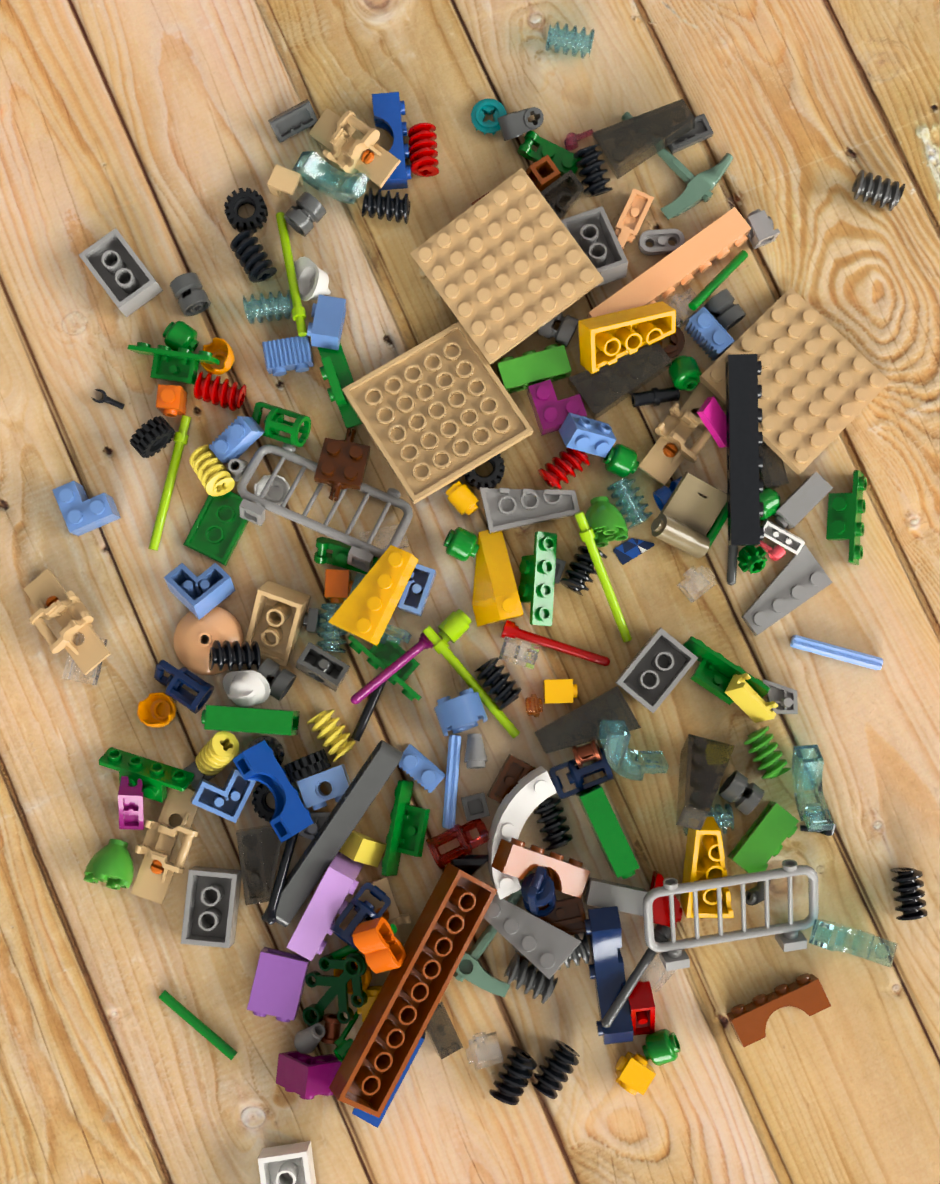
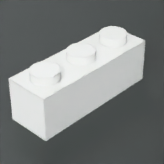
[761,519,805,555]

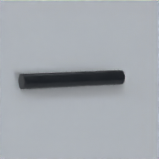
[351,680,387,741]

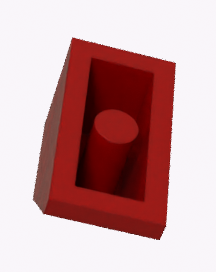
[649,871,683,928]
[627,981,655,1036]

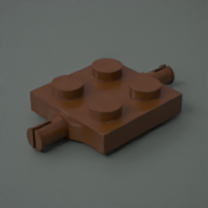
[314,428,371,501]

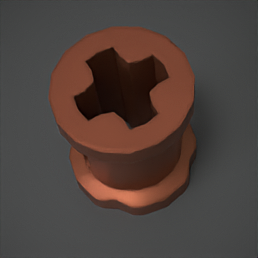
[572,739,602,767]
[321,1013,341,1044]

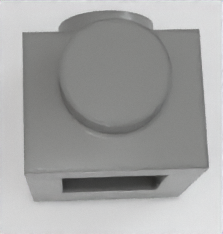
[746,209,780,249]

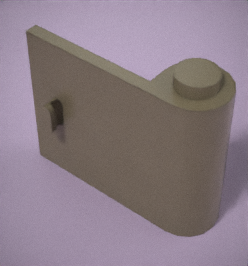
[651,472,727,559]

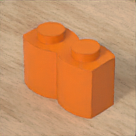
[352,917,406,974]

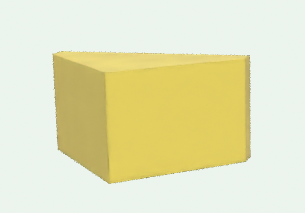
[339,830,386,867]

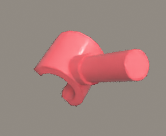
[758,540,786,561]

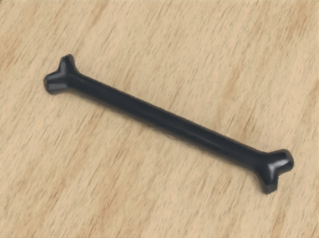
[262,833,299,925]

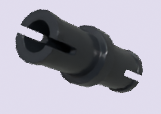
[631,386,680,407]

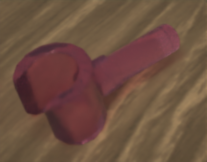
[564,129,594,151]

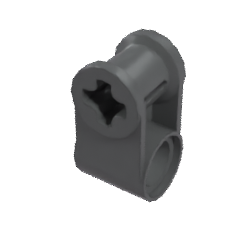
[497,107,544,141]

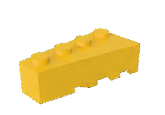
[578,301,676,374]
[328,545,418,646]
[680,816,734,918]

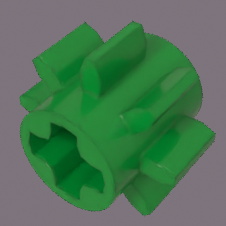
[737,546,767,574]

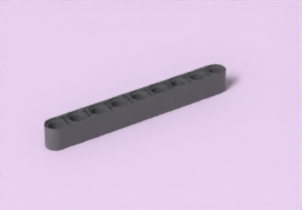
[265,740,403,927]

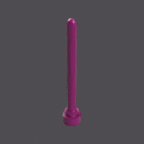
[351,632,438,704]

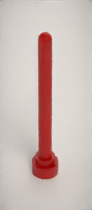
[501,620,610,666]

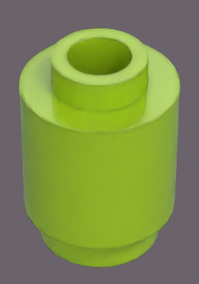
[437,609,472,643]

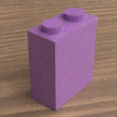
[247,947,310,1022]

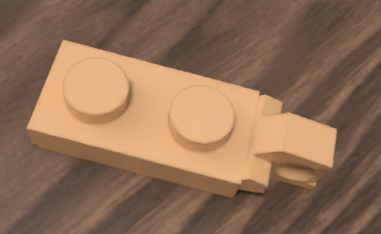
[614,188,654,250]

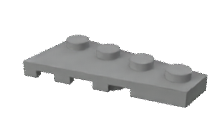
[479,487,580,533]
[742,545,833,636]
[483,895,581,980]

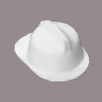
[294,256,331,301]
[223,670,270,708]

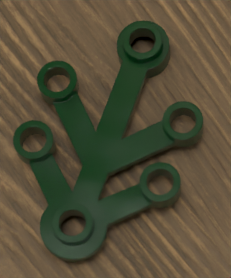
[302,952,368,1026]

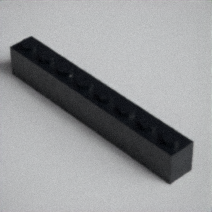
[725,354,764,546]

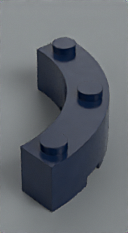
[584,906,634,1045]

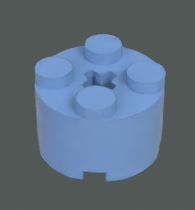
[434,688,488,736]

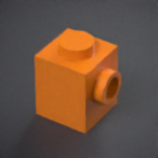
[156,384,188,417]
[324,569,355,604]

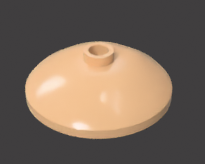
[174,606,244,675]

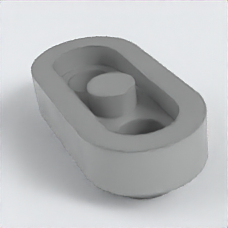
[638,229,685,255]

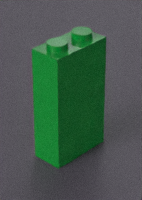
[201,705,300,736]
[576,785,640,879]

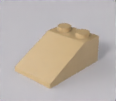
[246,581,311,667]

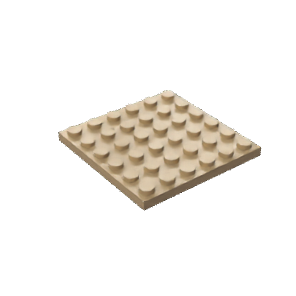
[410,168,604,365]
[700,287,890,475]
[342,321,533,504]

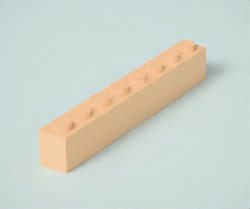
[587,207,751,319]

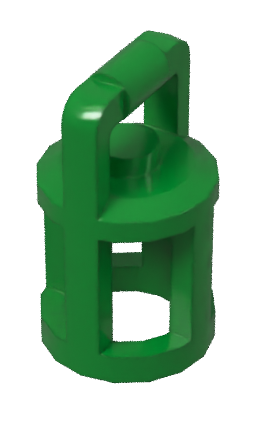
[252,402,311,447]

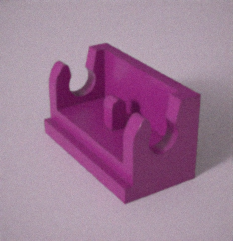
[118,776,144,830]

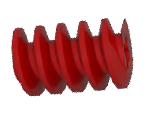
[408,123,439,177]
[194,371,247,411]
[538,447,590,490]

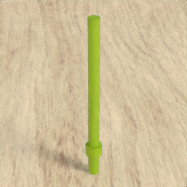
[276,212,307,337]
[148,415,191,551]
[574,511,632,642]
[422,625,520,738]

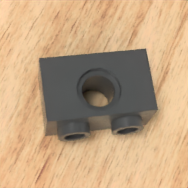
[296,642,350,692]

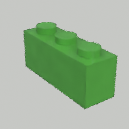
[497,344,572,394]
[727,801,799,873]

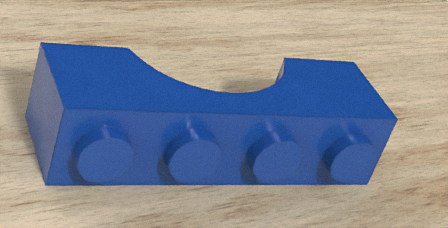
[372,92,411,190]
[232,740,314,843]

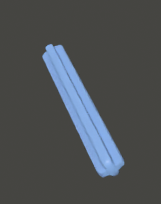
[790,635,883,670]
[442,735,461,829]

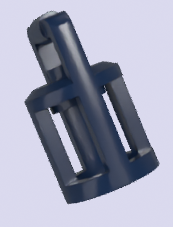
[154,660,214,714]
[549,748,614,799]
[521,866,556,917]
[330,882,391,950]

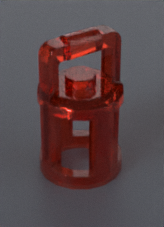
[426,818,489,870]

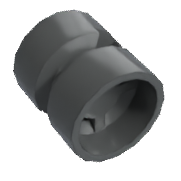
[283,192,327,237]
[170,272,211,316]
[703,288,746,331]
[538,312,579,347]
[257,658,296,701]
[718,770,764,815]

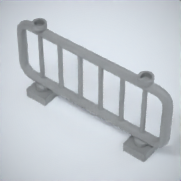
[237,443,413,572]
[643,859,819,971]

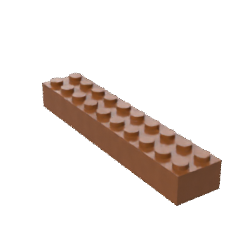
[329,863,497,1118]

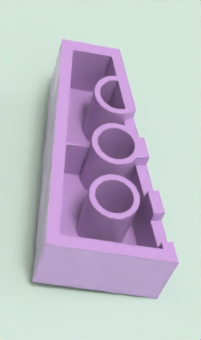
[286,852,364,961]

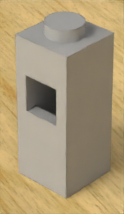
[773,472,833,530]
[584,877,648,916]

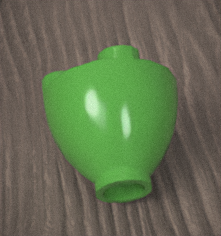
[585,496,628,547]
[84,839,134,890]

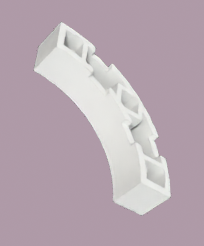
[487,766,557,900]

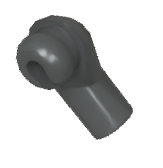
[745,880,771,906]

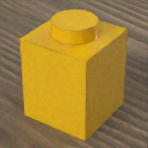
[543,679,578,704]

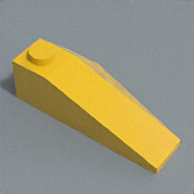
[472,530,523,627]

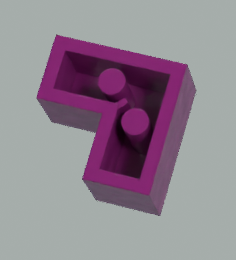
[527,379,587,436]
[276,1051,342,1100]

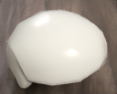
[254,475,290,505]

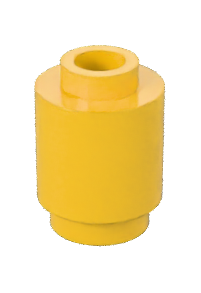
[446,481,479,516]

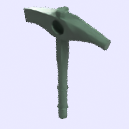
[621,112,733,220]
[454,871,533,997]

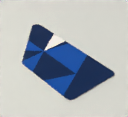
[613,538,655,565]

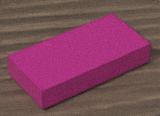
[697,396,727,448]

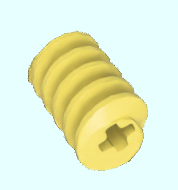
[189,444,235,497]
[307,709,356,762]
[195,731,239,776]

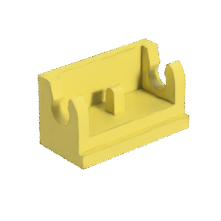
[725,673,778,723]

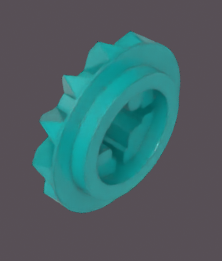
[471,99,507,135]

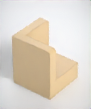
[267,164,304,197]

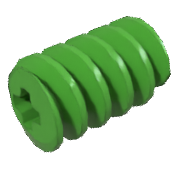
[744,726,791,779]

